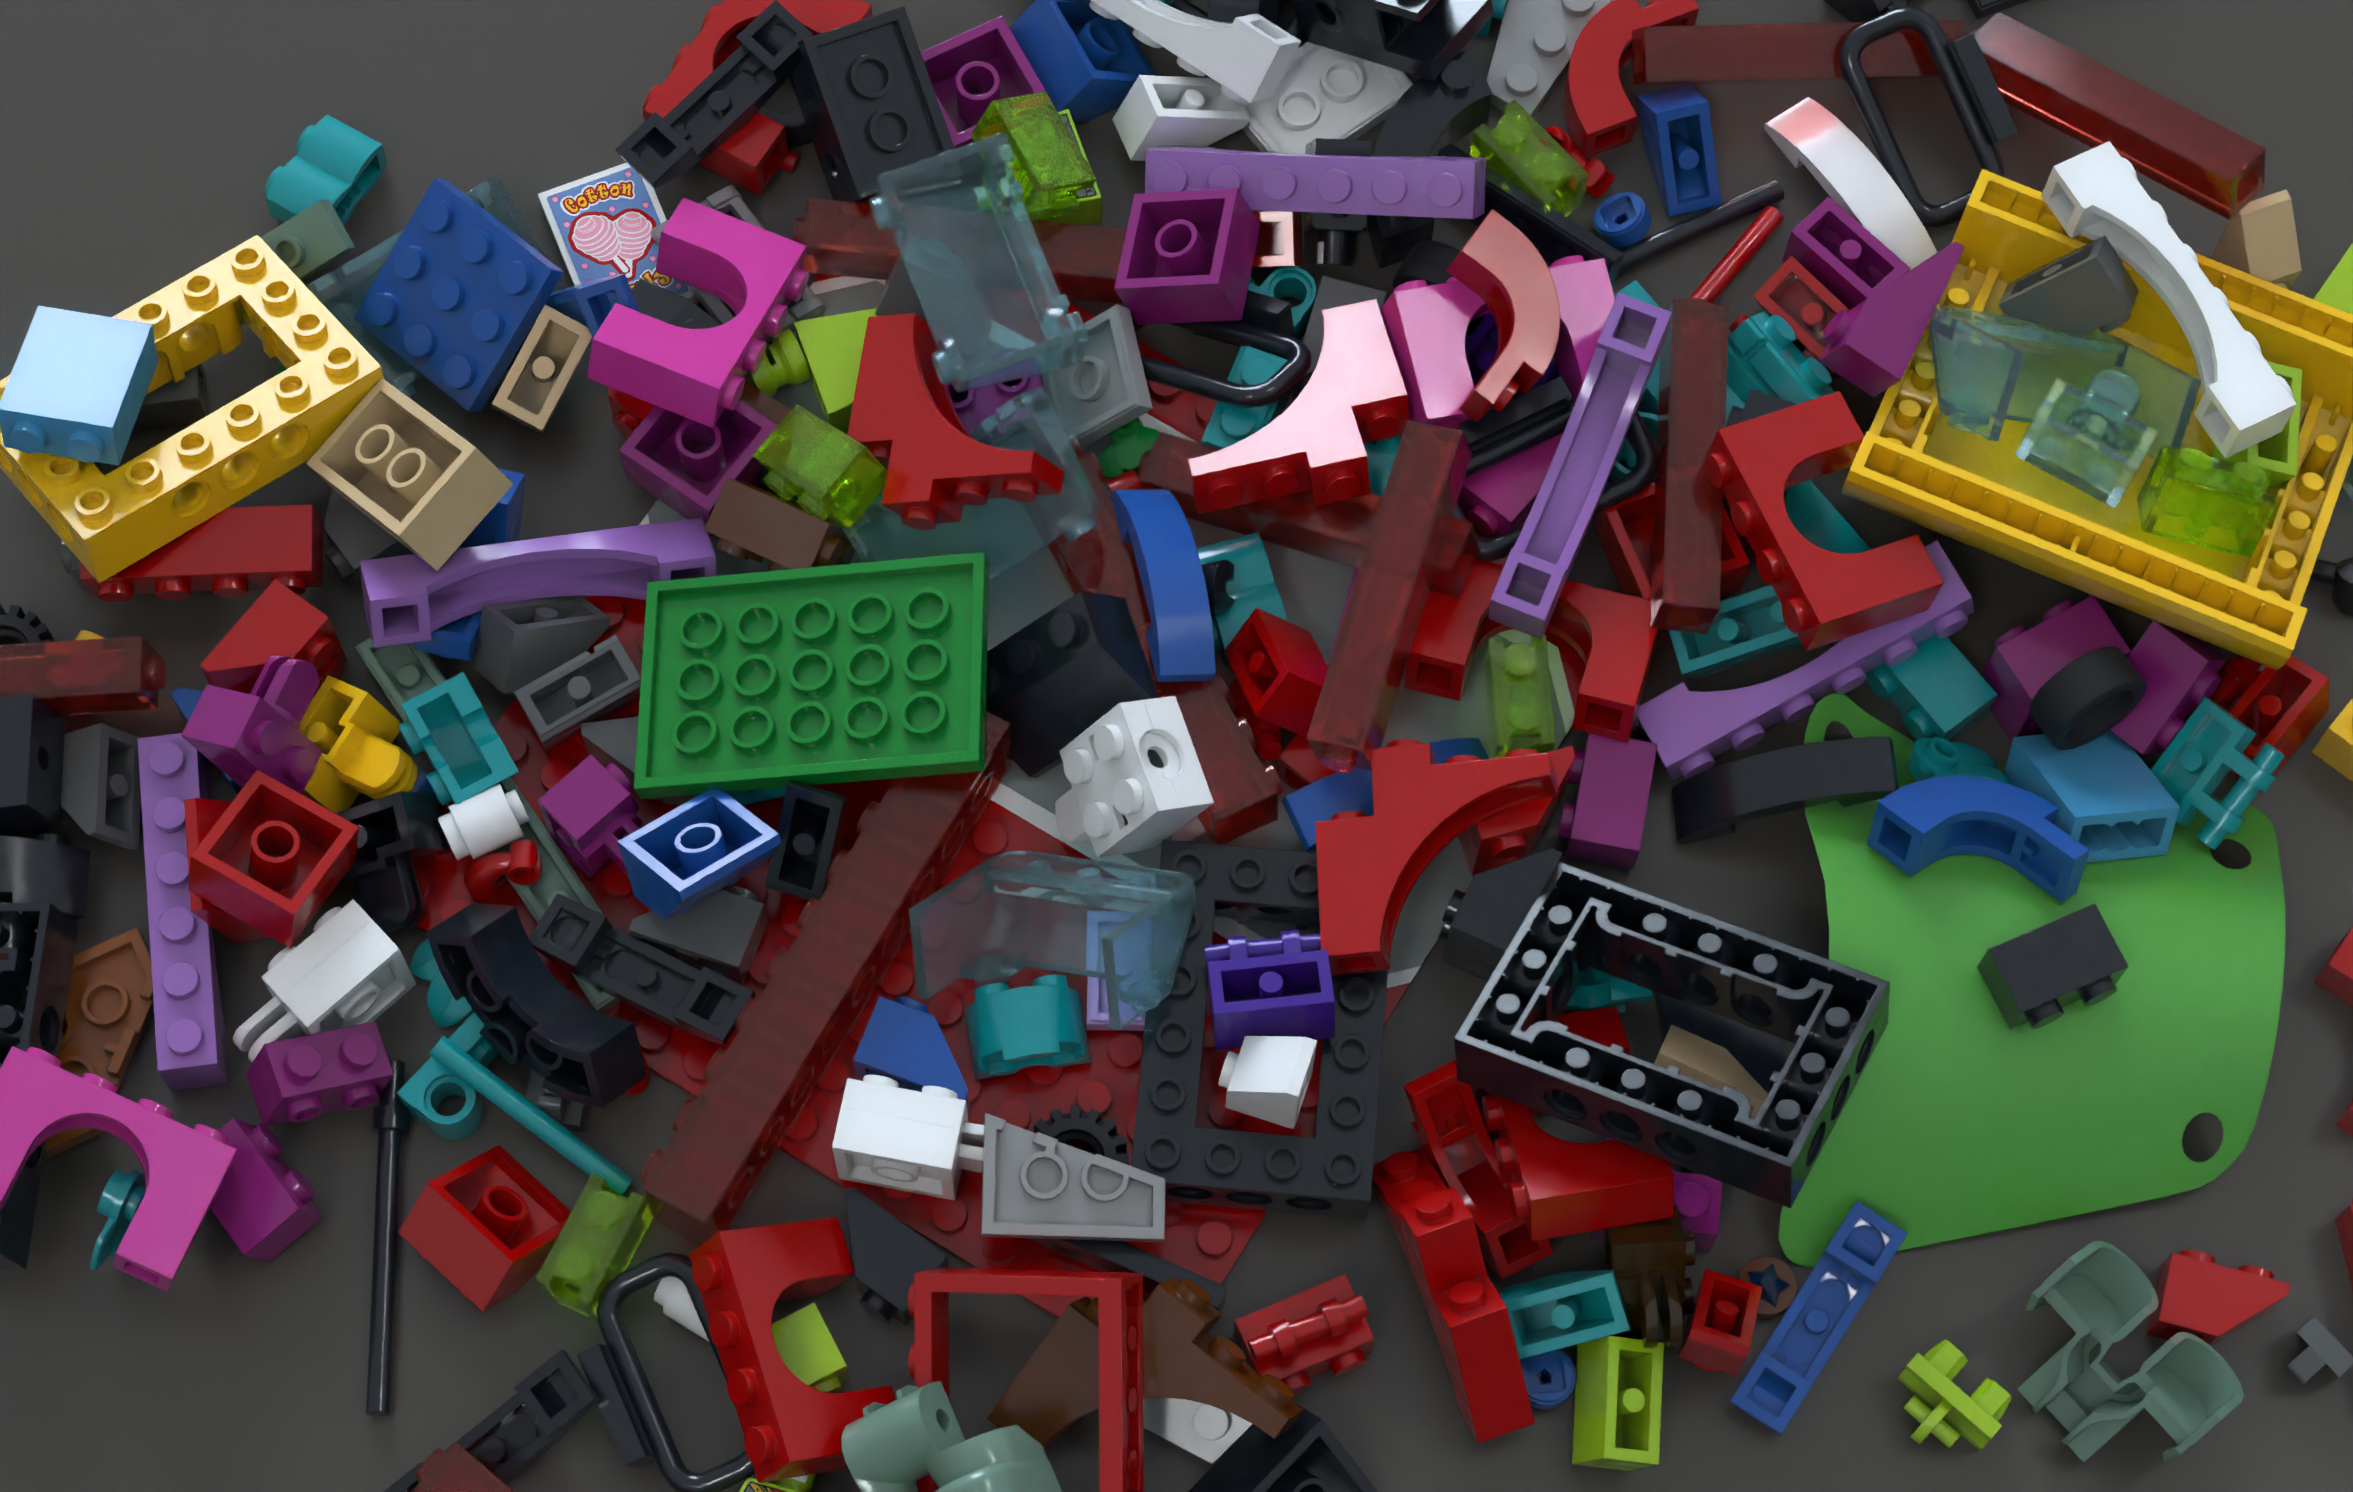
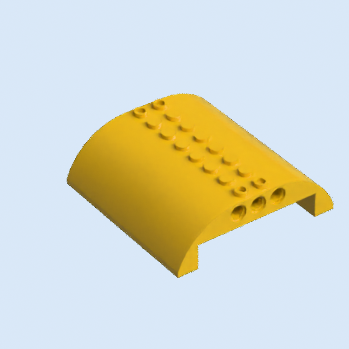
[1841,169,2353,670]

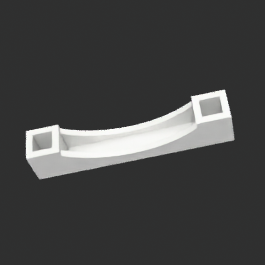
[1089,0,1301,105]
[2041,141,2297,459]

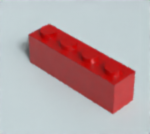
[80,504,323,602]

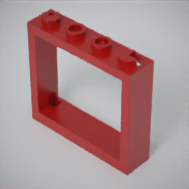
[908,1267,1144,1492]

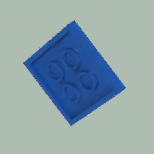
[353,178,564,413]

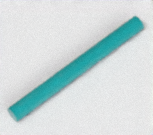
[429,1036,633,1198]

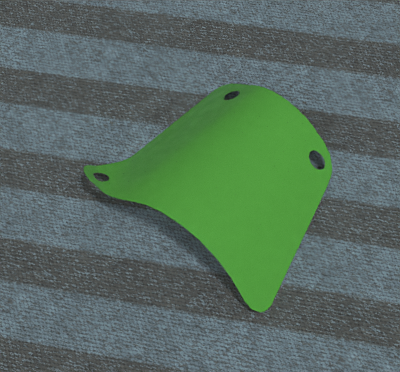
[1778,693,2286,1267]

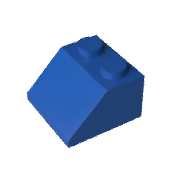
[1009,0,1157,122]
[617,788,781,921]

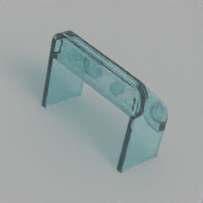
[1929,305,2201,467]
[909,851,1196,1030]

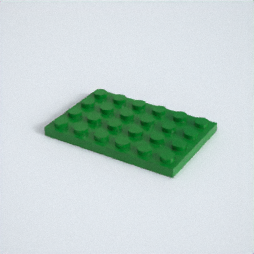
[634,552,990,799]

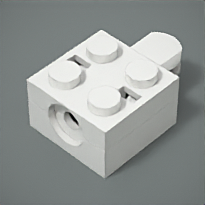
[1055,696,1214,858]
[233,899,416,1062]
[832,1075,984,1201]

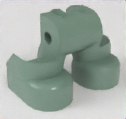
[2017,1240,2244,1462]
[841,1381,1062,1492]

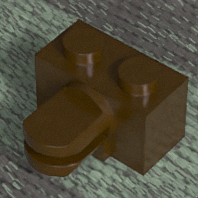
[1603,1205,1695,1348]

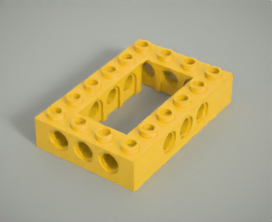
[0,235,384,584]

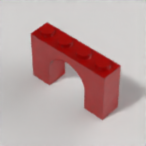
[643,0,872,195]
[1705,391,1944,651]
[1404,551,1665,742]
[1474,1006,1674,1241]
[689,1217,895,1483]

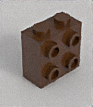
[704,477,856,571]

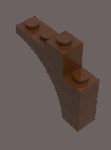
[987,1277,1304,1451]

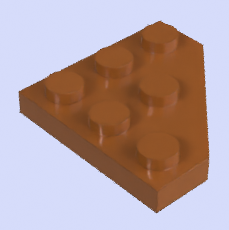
[43,927,154,1161]

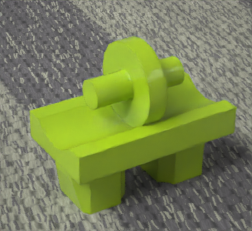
[1897,1339,2012,1451]

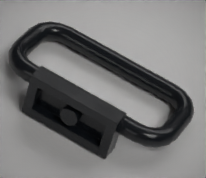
[1839,6,2019,227]
[1131,290,1311,408]
[1432,376,1659,561]
[577,1252,755,1492]

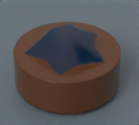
[1737,1256,1797,1319]

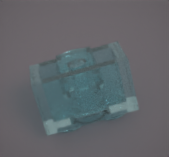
[2015,370,2159,509]

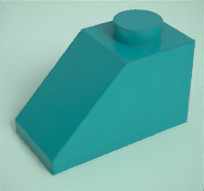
[1500,1270,1631,1359]

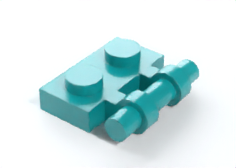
[2151,697,2285,850]

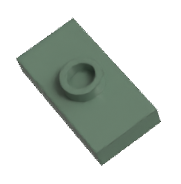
[261,199,355,281]

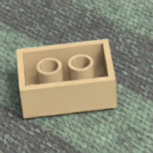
[306,378,513,571]

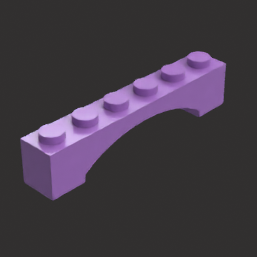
[1145,145,1486,219]
[1488,292,1672,640]
[360,517,716,648]
[1636,540,1974,781]
[137,733,230,1091]

